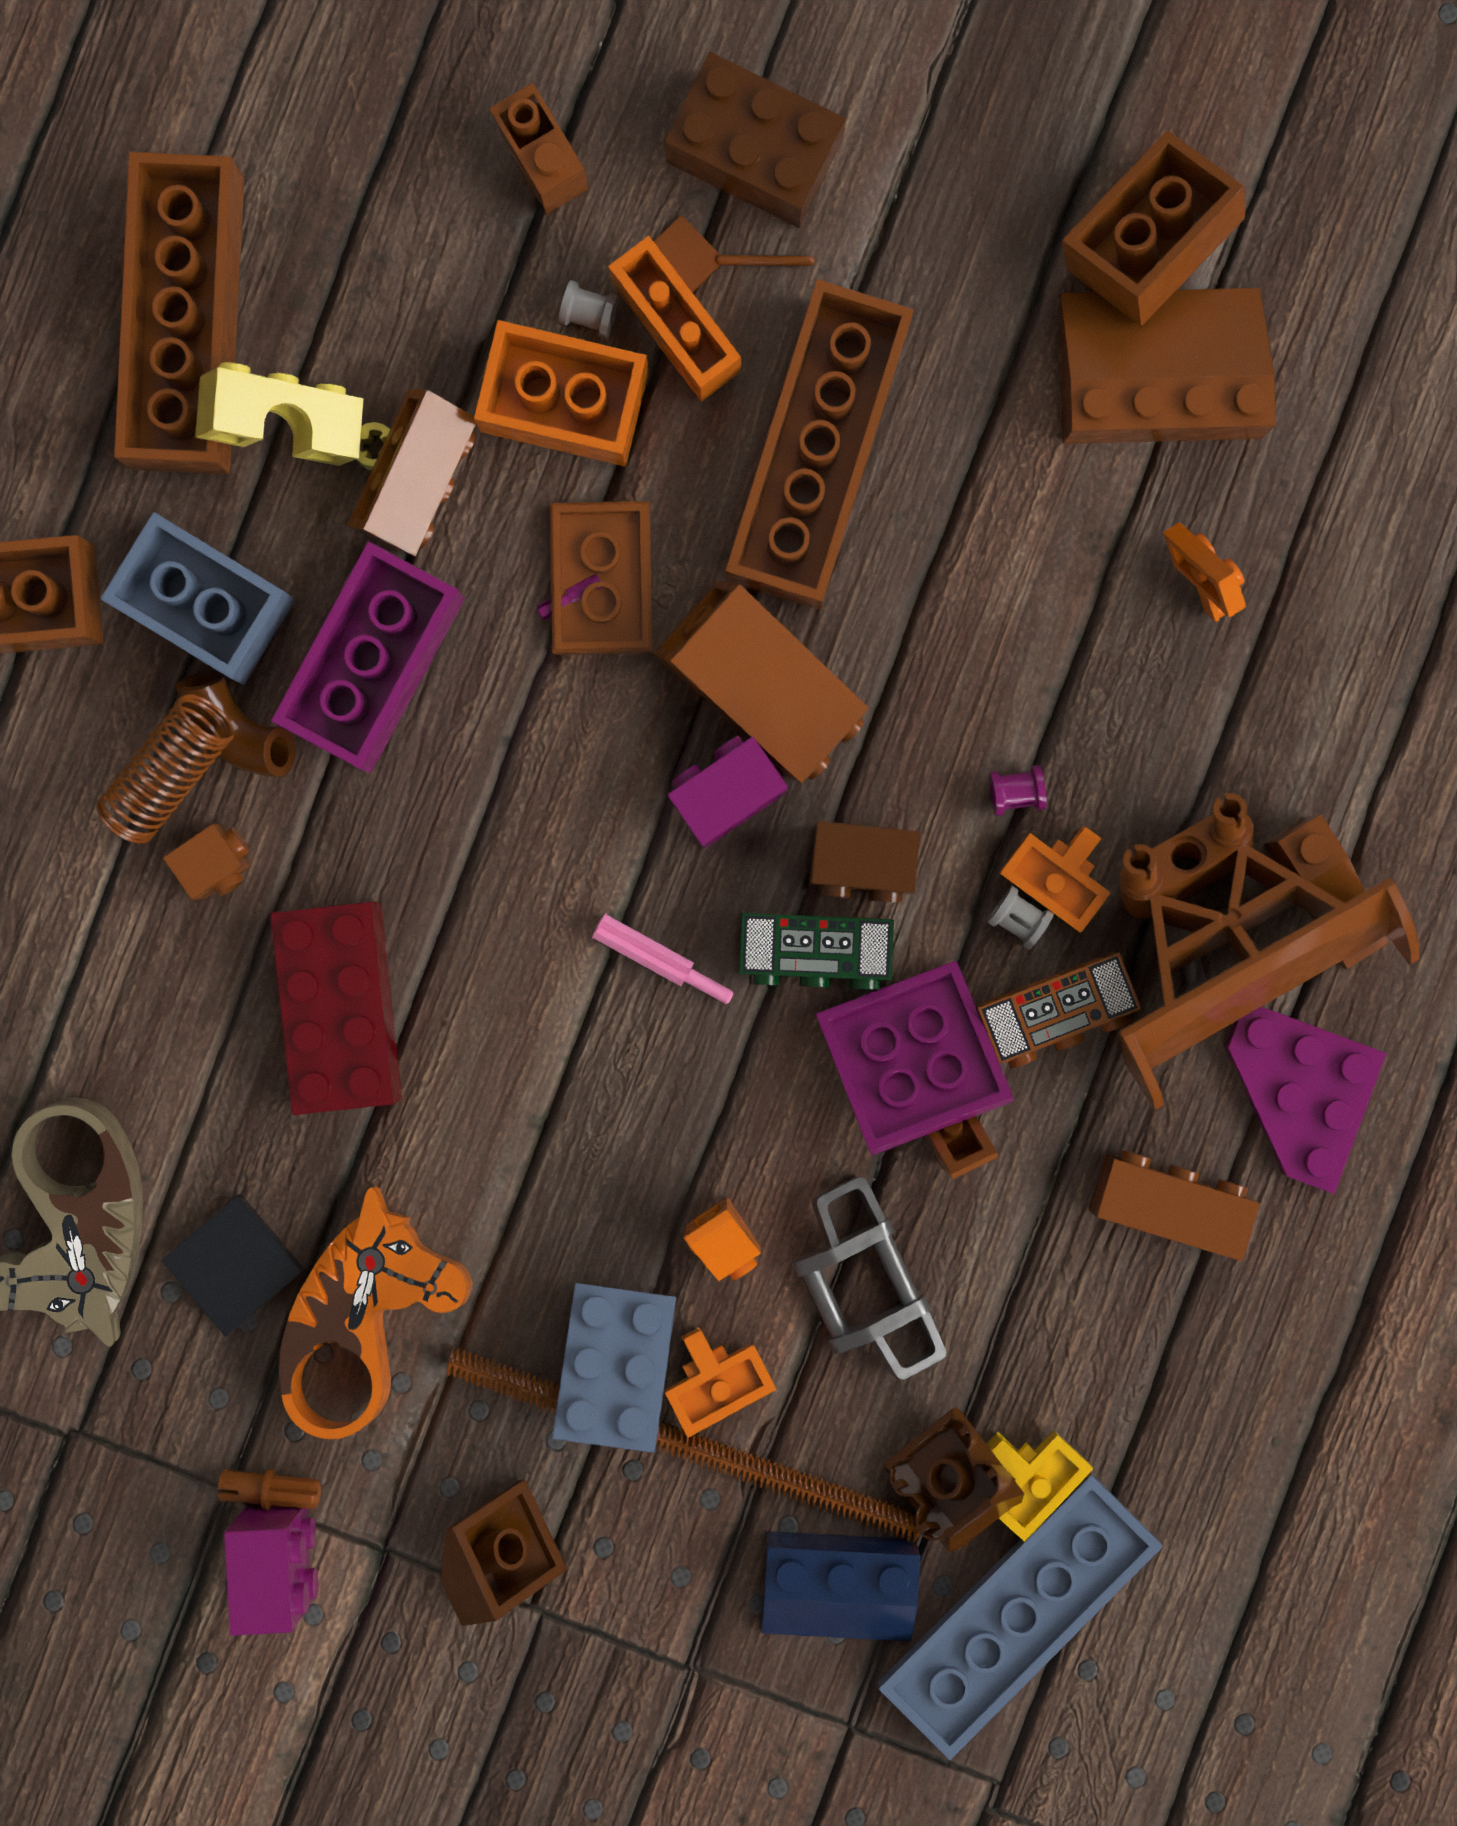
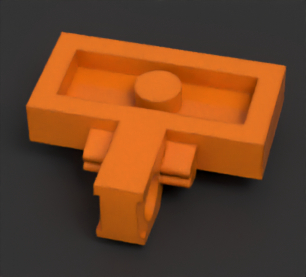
[1163,522,1246,622]
[999,826,1111,933]
[663,1327,777,1438]

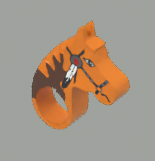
[279,1186,473,1439]

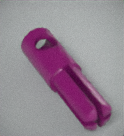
[537,573,603,620]

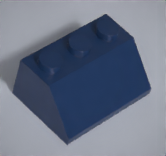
[761,1531,920,1641]

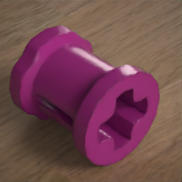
[988,765,1046,816]

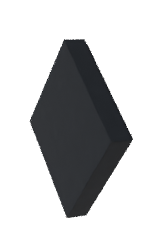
[161,1194,305,1337]

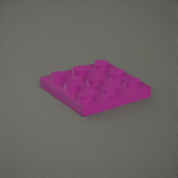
[816,961,1013,1156]

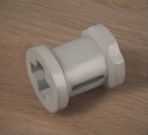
[558,280,620,339]
[987,886,1054,950]

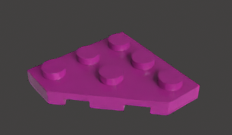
[1224,1007,1387,1194]

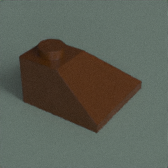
[440,1479,567,1626]

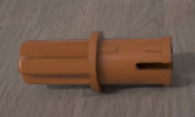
[218,1468,321,1510]

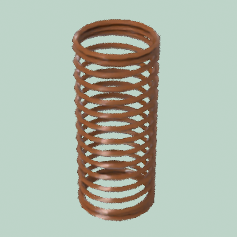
[96,695,234,844]

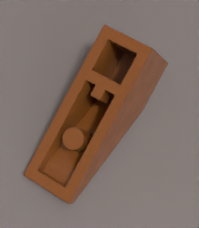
[1264,814,1389,969]

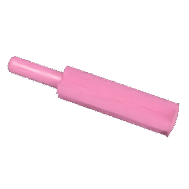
[592,913,734,1004]

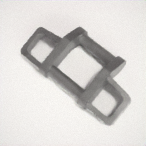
[791,1177,946,1379]

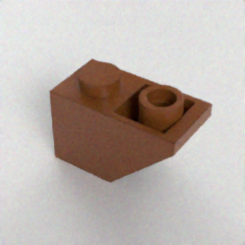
[489,83,589,215]

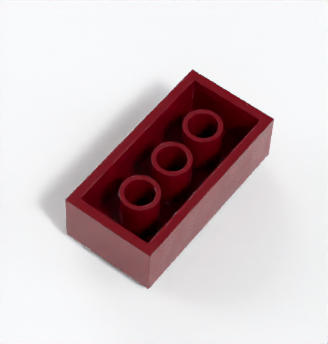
[270,902,403,1116]

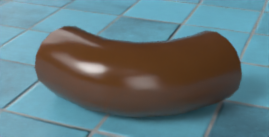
[175,671,295,777]

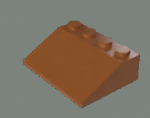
[1059,288,1276,444]

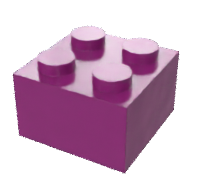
[668,736,788,849]
[224,1505,319,1636]

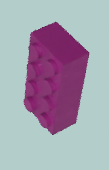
[271,541,465,774]

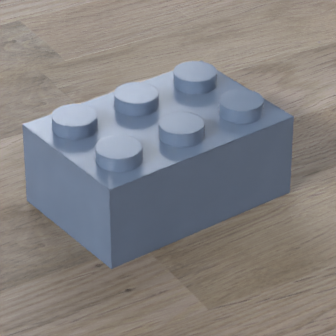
[100,512,296,685]
[552,1283,676,1453]

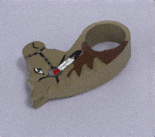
[0,1098,143,1347]

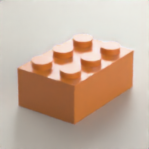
[474,320,649,467]

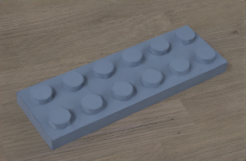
[877,1472,1163,1760]

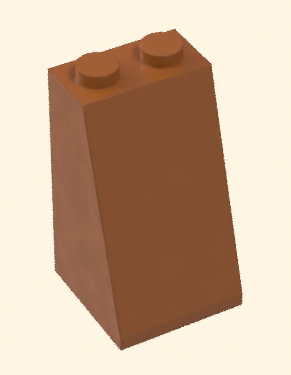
[652,580,870,784]

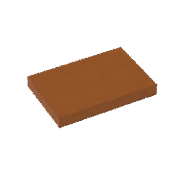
[550,501,653,655]

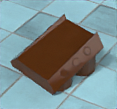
[883,1407,1025,1553]

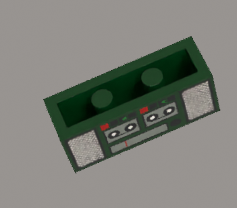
[739,913,894,989]

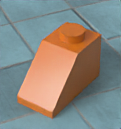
[684,1197,761,1281]

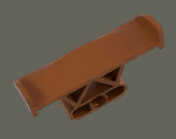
[1119,793,1420,1110]

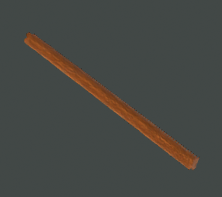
[446,1348,920,1543]

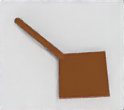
[654,215,815,293]

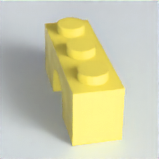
[195,363,363,466]

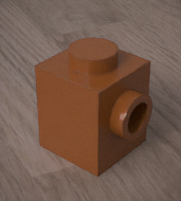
[163,824,252,900]

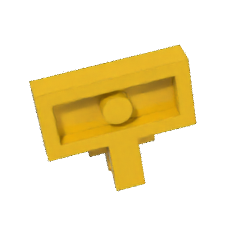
[986,1430,1093,1542]

